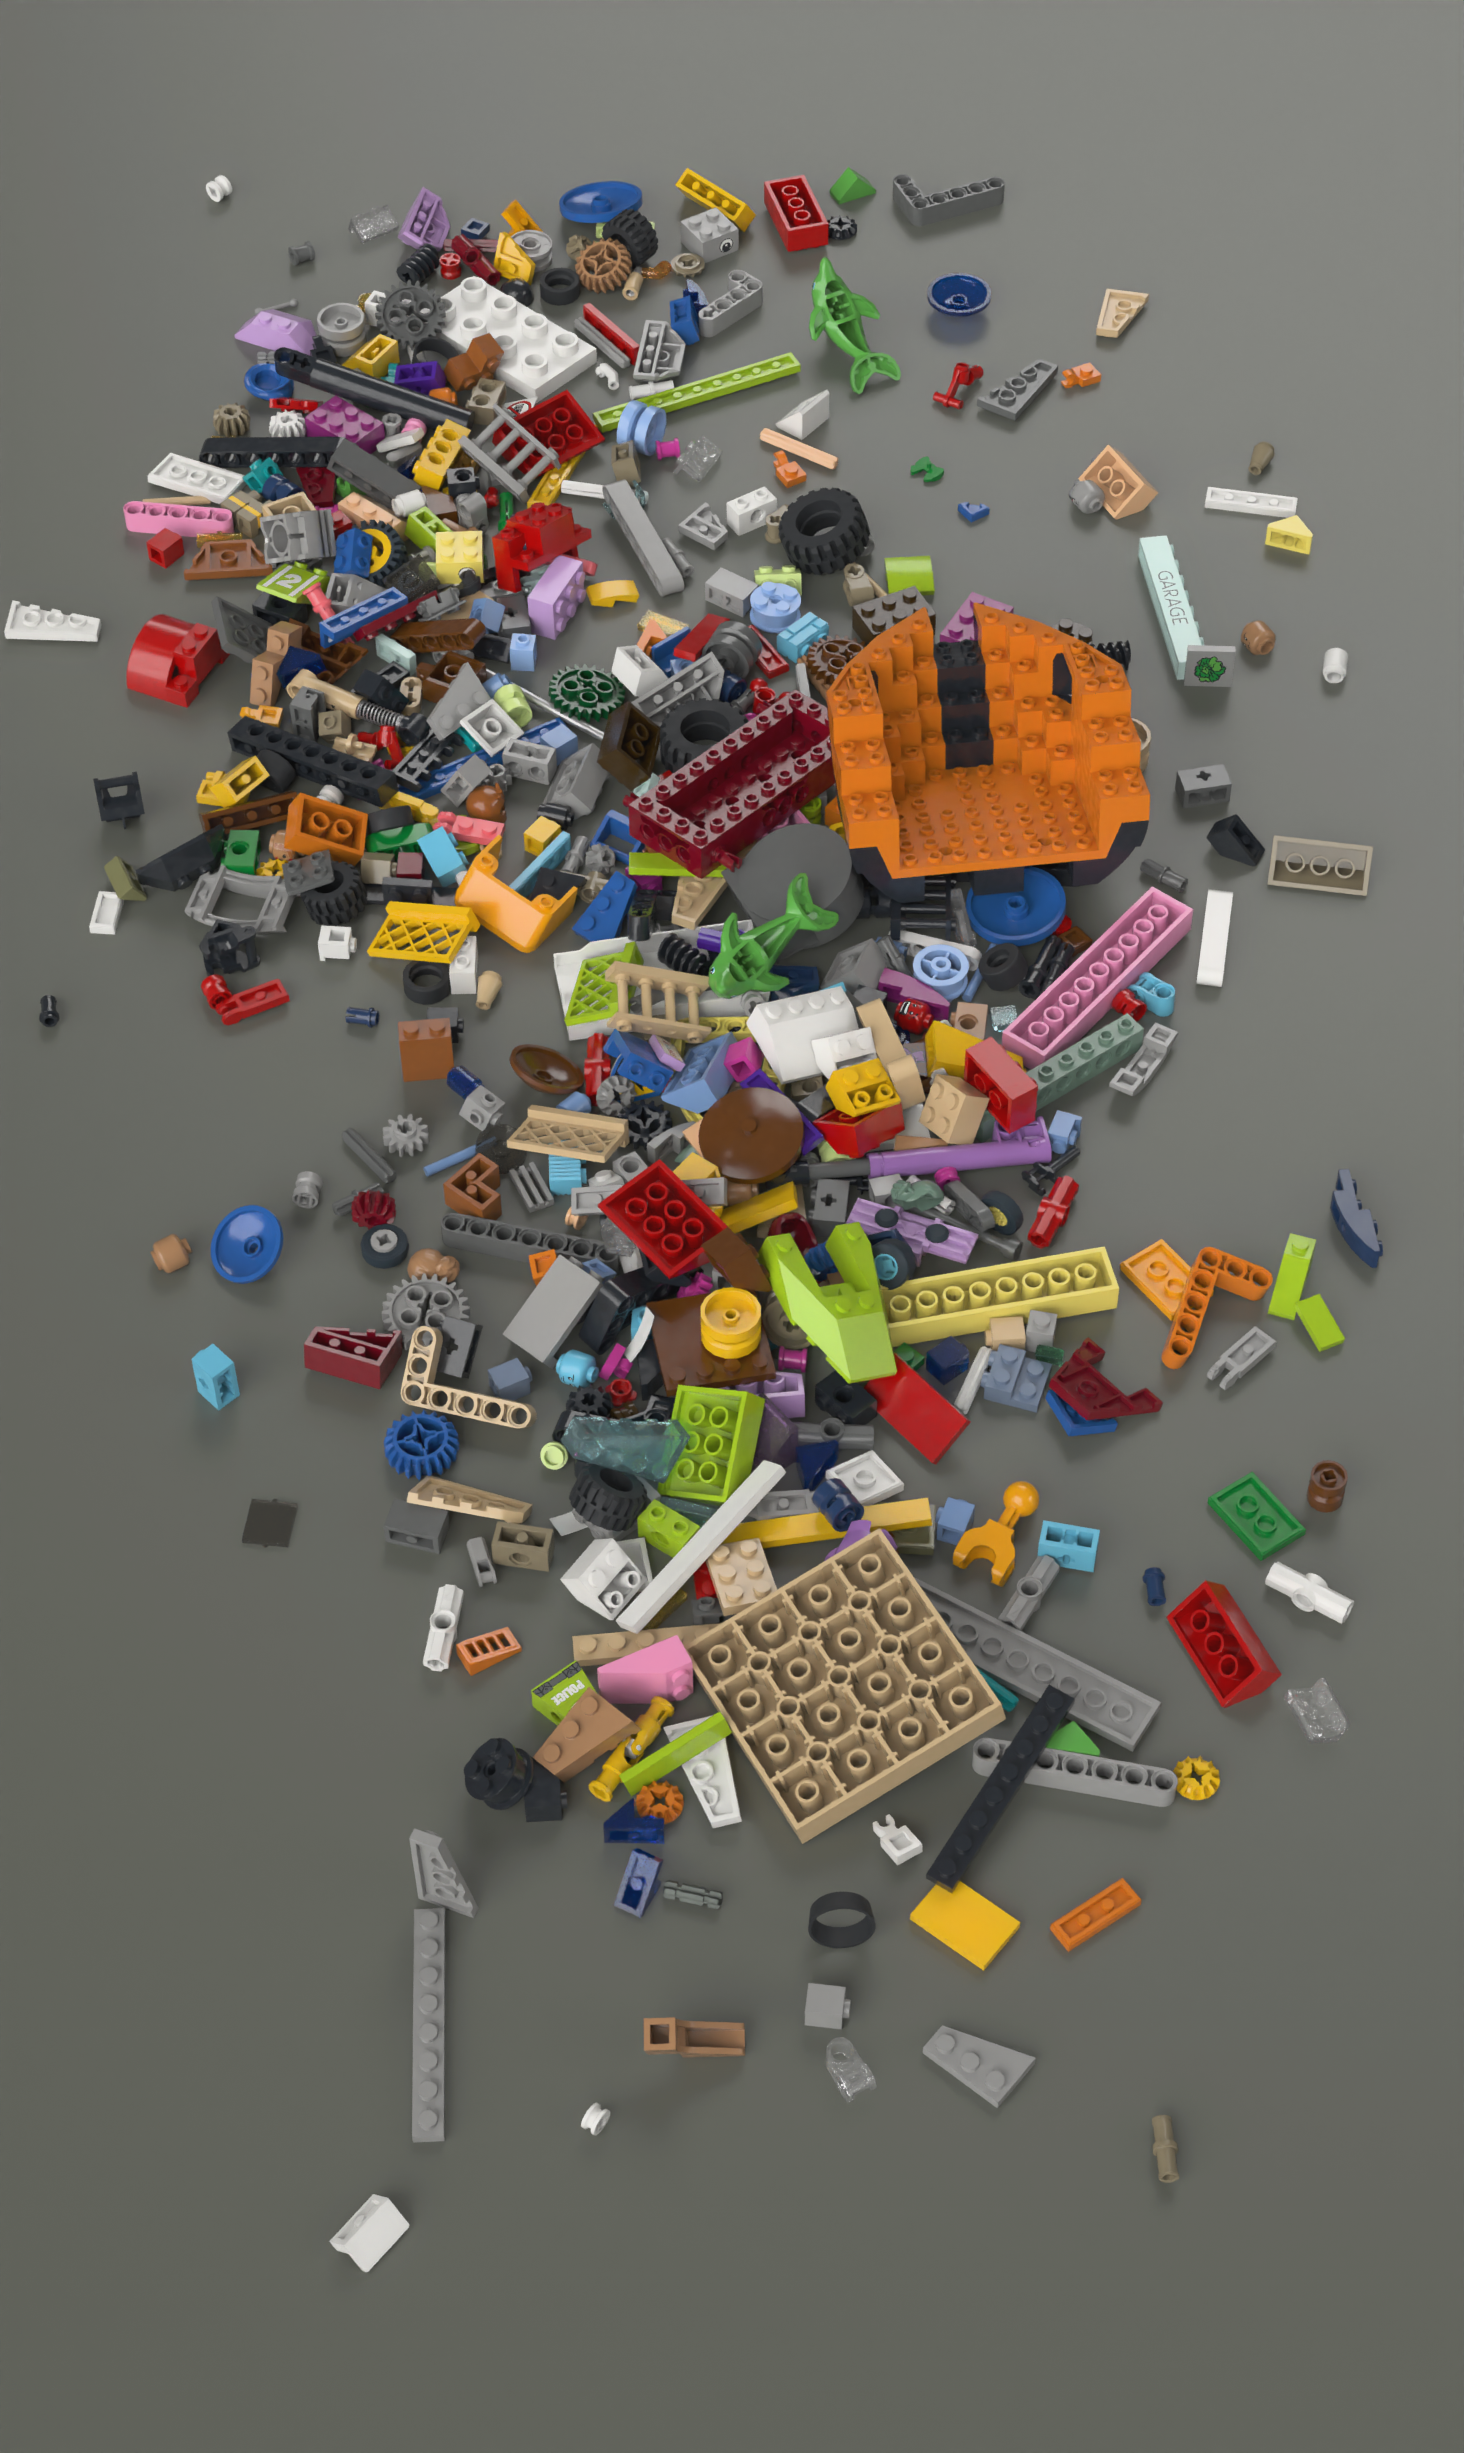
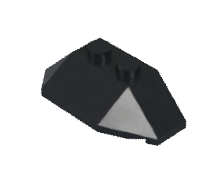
[135,824,226,892]

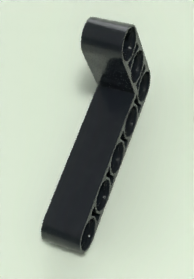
[579,1267,704,1355]

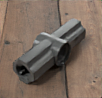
[790,1418,874,1454]

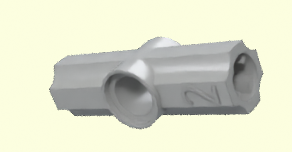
[998,1555,1060,1631]

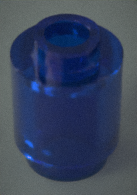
[446,1065,485,1100]

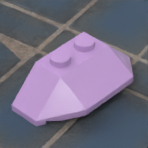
[398,187,450,251]
[235,309,316,355]

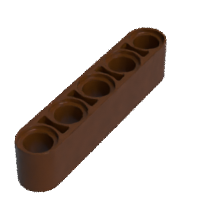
[389,618,486,653]

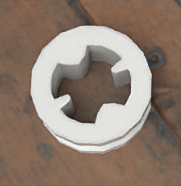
[581,2102,610,2136]

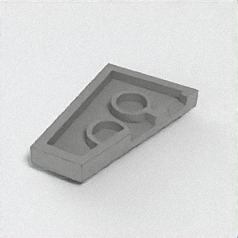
[426,662,491,741]
[923,2025,1036,2108]

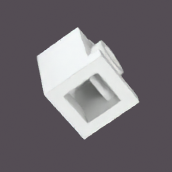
[318,926,357,961]

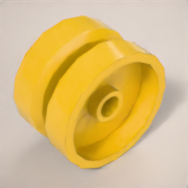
[701,1287,761,1359]

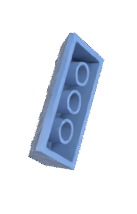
[661,1031,737,1114]

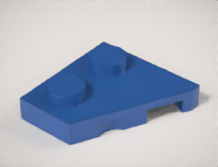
[1045,1390,1118,1436]

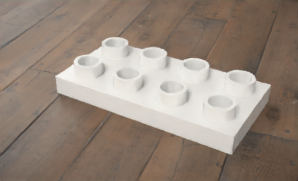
[414,276,597,403]

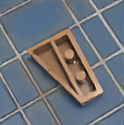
[533,1687,642,1783]

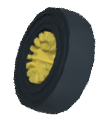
[981,1190,1024,1235]

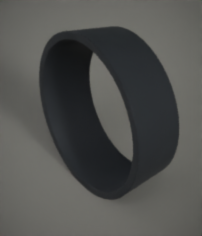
[412,337,459,382]
[808,1892,876,1948]

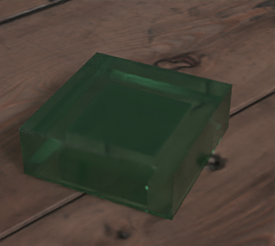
[1035,1344,1065,1366]

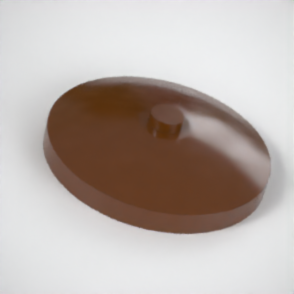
[698,1087,805,1184]

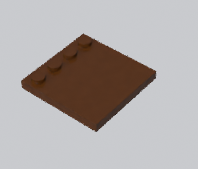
[646,1289,776,1397]

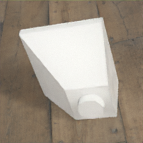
[459,698,524,757]

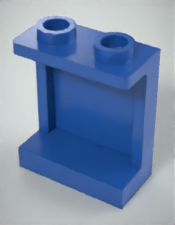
[603,1029,674,1093]

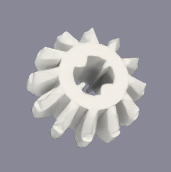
[269,409,306,437]

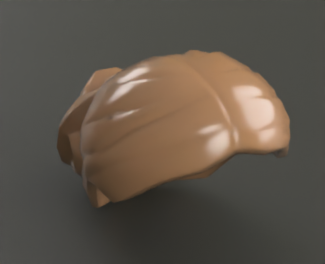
[407,1248,460,1283]

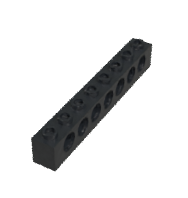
[227,716,399,808]

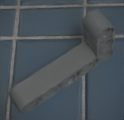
[893,174,1005,226]

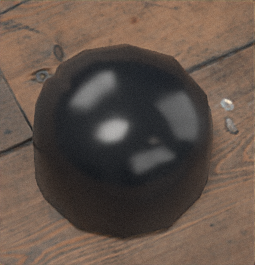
[500,278,534,306]

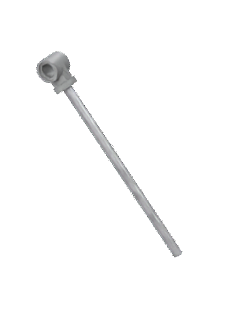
[432,650,604,741]

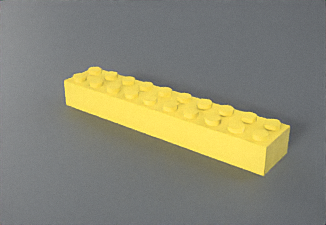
[880,1246,1119,1347]

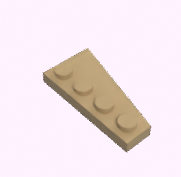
[407,1475,533,1524]

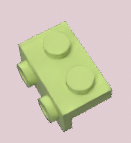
[754,565,802,596]

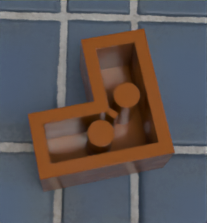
[444,333,504,392]
[443,1153,502,1221]

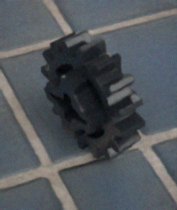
[617,1099,673,1151]

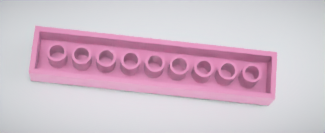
[1002,887,1193,1070]

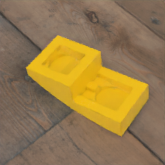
[586,580,639,607]

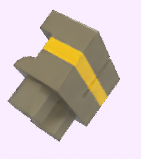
[220,490,273,539]

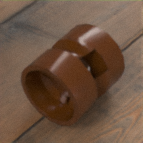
[1306,1460,1348,1513]

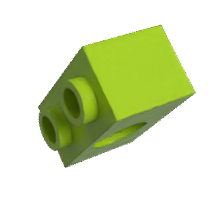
[637,1499,700,1558]

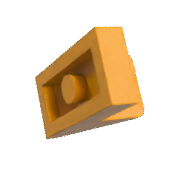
[501,199,543,237]

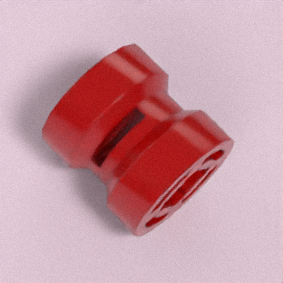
[201,974,232,1010]
[1111,989,1147,1022]

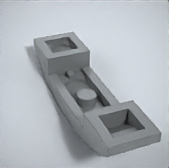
[1109,1022,1178,1096]

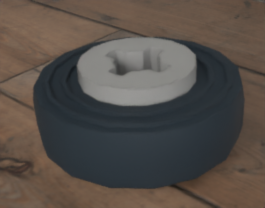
[360,1224,409,1269]

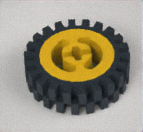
[334,520,408,588]

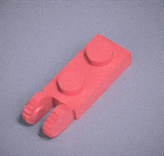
[433,811,505,845]

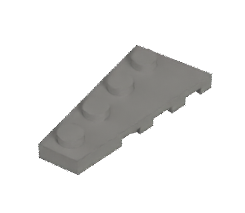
[409,1828,479,1918]

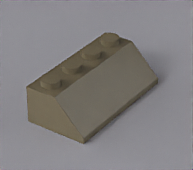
[1267,835,1373,896]

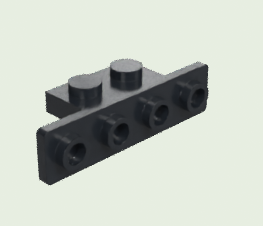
[363,877,458,906]

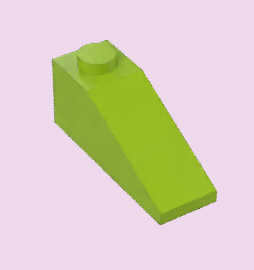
[404,506,453,553]
[1268,1233,1316,1320]

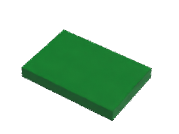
[1207,1471,1306,1561]

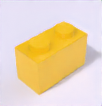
[210,755,270,808]

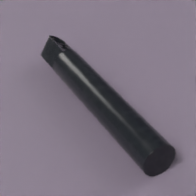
[274,347,475,430]

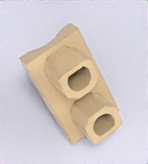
[332,733,377,763]

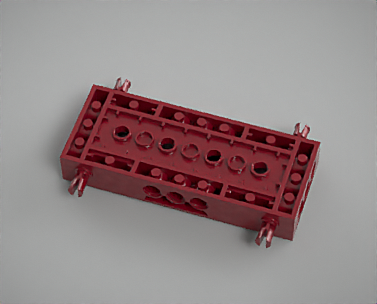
[623,689,835,879]

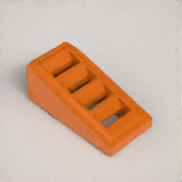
[456,1627,522,1676]

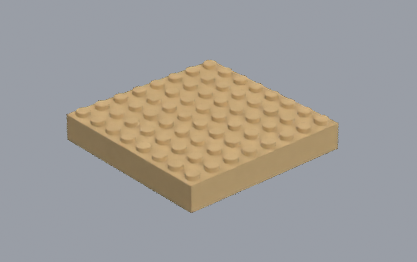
[684,1528,1006,1844]

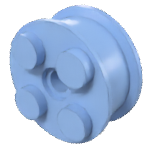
[750,582,801,633]
[913,944,969,1002]

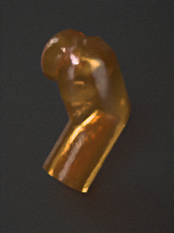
[641,261,672,280]

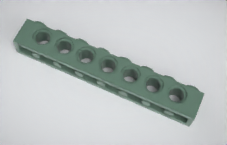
[975,1013,1144,1143]

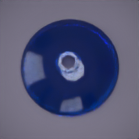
[927,273,992,317]

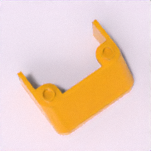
[454,834,578,953]

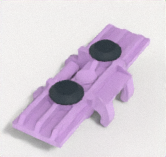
[845,1198,979,1267]

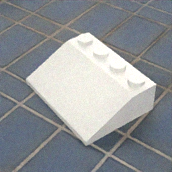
[746,986,859,1085]

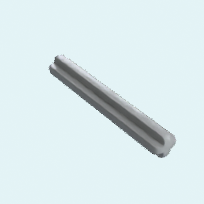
[574,317,631,369]

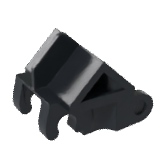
[93,771,145,829]
[199,919,261,976]

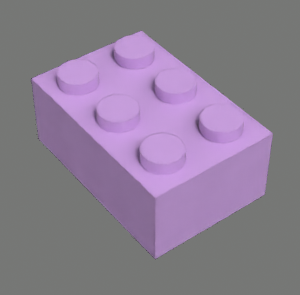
[527,555,586,640]

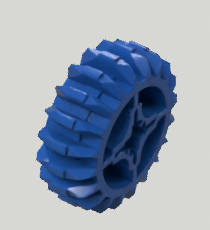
[384,1410,459,1481]

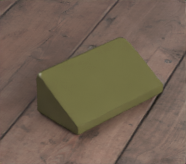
[104,856,147,901]

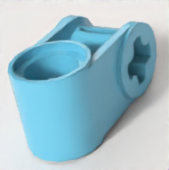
[1127,972,1175,1017]

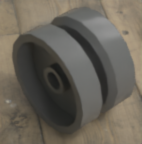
[702,621,762,679]

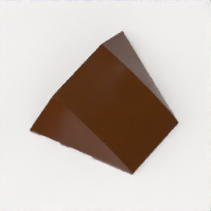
[281,618,369,689]

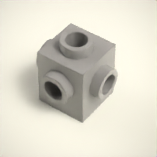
[459,1085,505,1132]

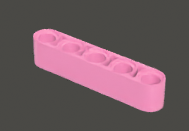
[123,501,235,539]

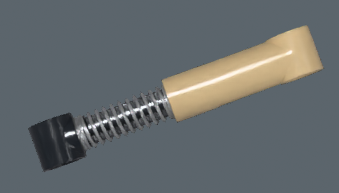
[286,669,430,746]

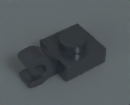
[310,335,337,364]

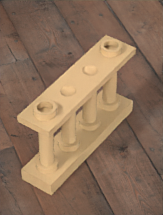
[605,961,712,1043]

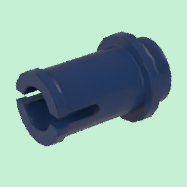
[346,1007,380,1028]
[1142,1567,1166,1606]

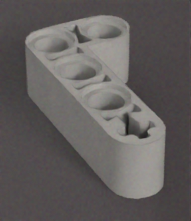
[698,270,763,337]

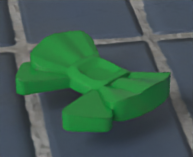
[911,456,944,482]

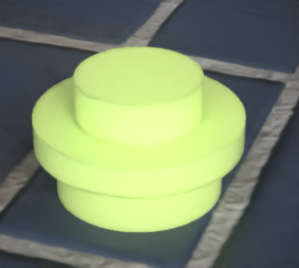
[540,1441,569,1470]

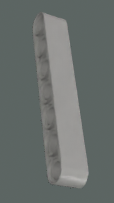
[602,479,684,597]
[972,1738,1178,1807]

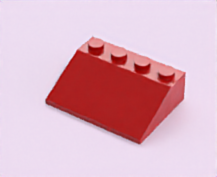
[492,390,605,478]
[598,1159,732,1279]

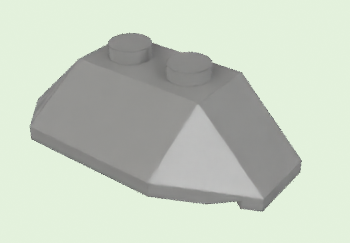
[633,320,686,383]
[632,651,725,727]

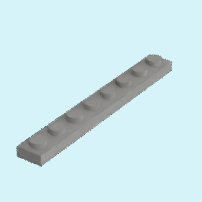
[412,1908,445,2143]

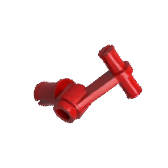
[933,362,983,410]
[357,725,404,770]

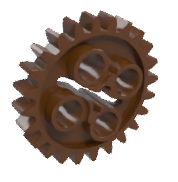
[806,635,865,685]

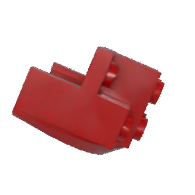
[492,502,592,593]

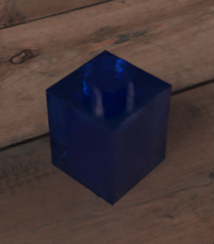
[926,1336,970,1385]

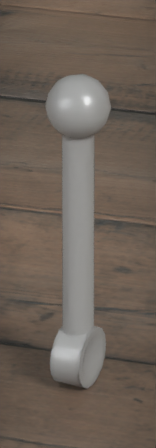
[255,299,298,315]

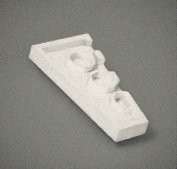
[4,600,101,642]

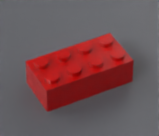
[764,175,828,252]

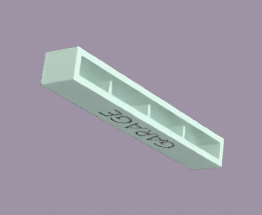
[1138,535,1204,680]

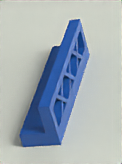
[319,587,408,648]

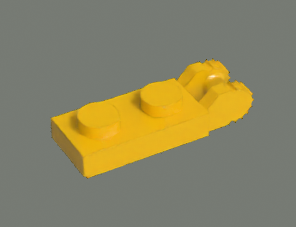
[379,791,439,828]

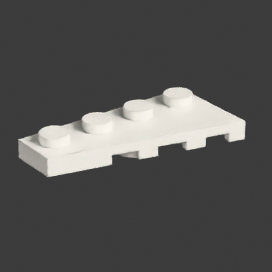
[663,1715,742,1828]

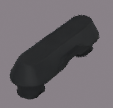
[423,569,481,603]

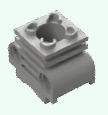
[260,509,337,564]

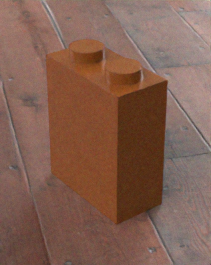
[398,1018,455,1082]

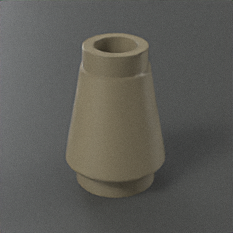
[1248,441,1275,475]

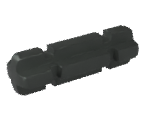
[663,1880,723,1909]

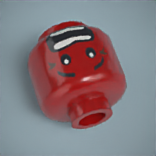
[894,998,934,1035]

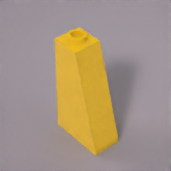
[925,1021,1026,1080]

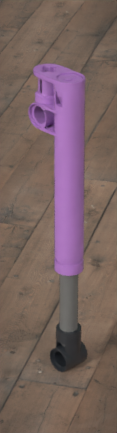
[765,1116,1051,1190]

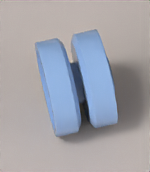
[617,400,667,456]

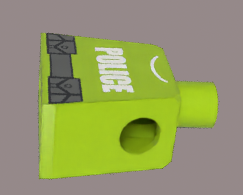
[531,1660,597,1726]

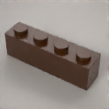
[199,791,297,835]

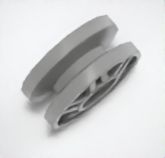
[511,230,552,272]

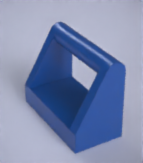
[590,809,645,866]

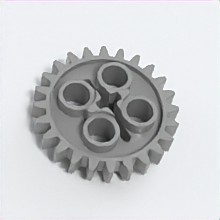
[382,1273,470,1350]

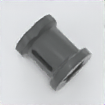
[288,241,315,266]

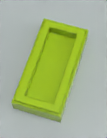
[1294,1294,1345,1352]

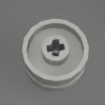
[317,303,367,357]

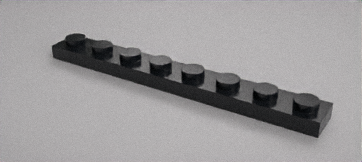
[926,1684,1075,1893]

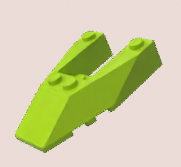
[757,1222,897,1384]

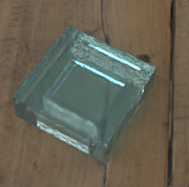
[989,1005,1018,1032]

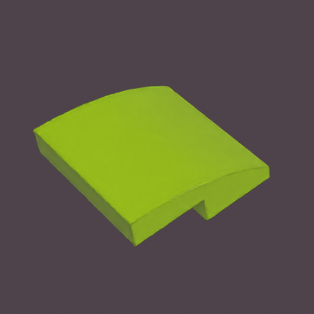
[884,556,935,596]

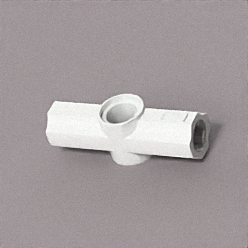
[1265,1562,1354,1624]
[423,1584,464,1672]

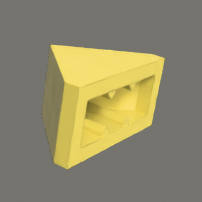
[1265,515,1313,555]

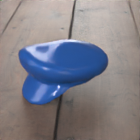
[244,363,295,401]

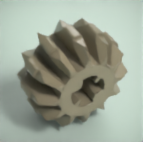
[213,402,251,437]

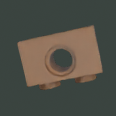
[950,1002,988,1040]

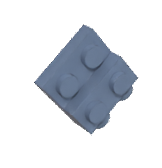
[981,1344,1052,1413]

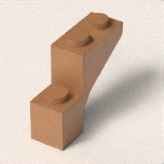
[250,621,302,707]
[644,2017,745,2058]

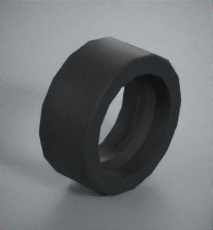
[539,267,580,306]
[367,805,414,834]
[403,960,451,1005]

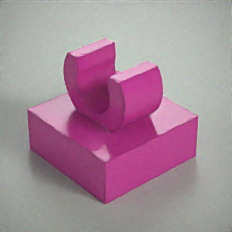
[598,1343,633,1381]

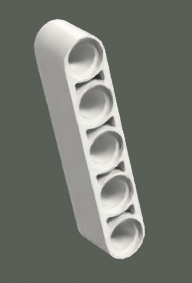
[1196,889,1233,987]

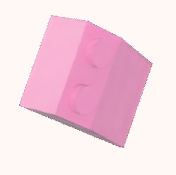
[597,1635,693,1704]

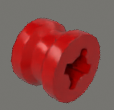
[440,253,462,280]

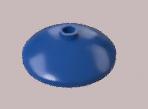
[211,1205,283,1284]

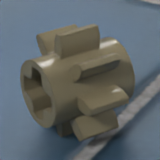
[566,234,592,261]

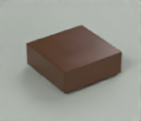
[1057,925,1093,957]

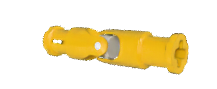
[588,1696,675,1802]

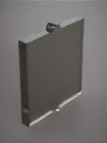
[242,1499,298,1548]

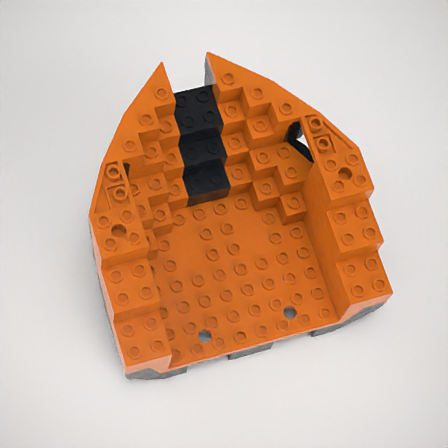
[826,602,1150,903]

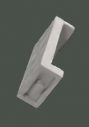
[503,1254,604,1369]

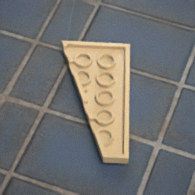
[671,840,757,930]

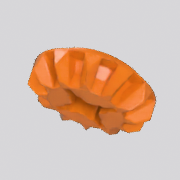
[636,1780,684,1825]

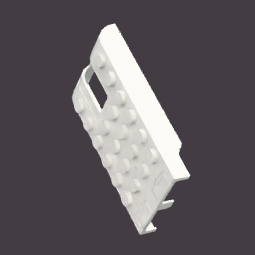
[553,919,770,1041]

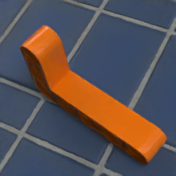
[1161,1247,1273,1369]

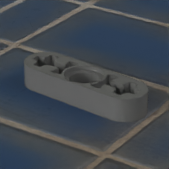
[944,1180,995,1233]

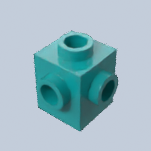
[242,457,283,494]

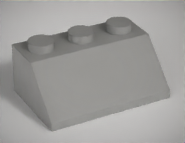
[543,743,610,820]

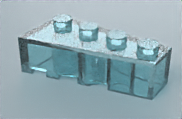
[561,1417,690,1483]

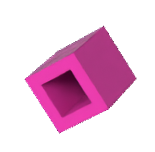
[724,1037,764,1083]

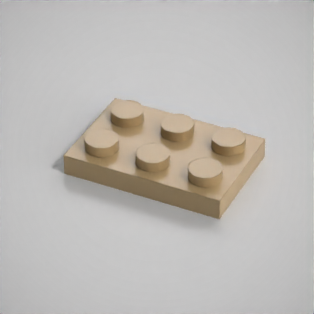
[705,1538,777,1616]

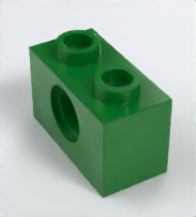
[221,830,262,876]

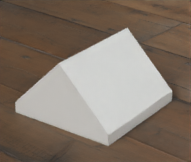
[775,390,830,440]

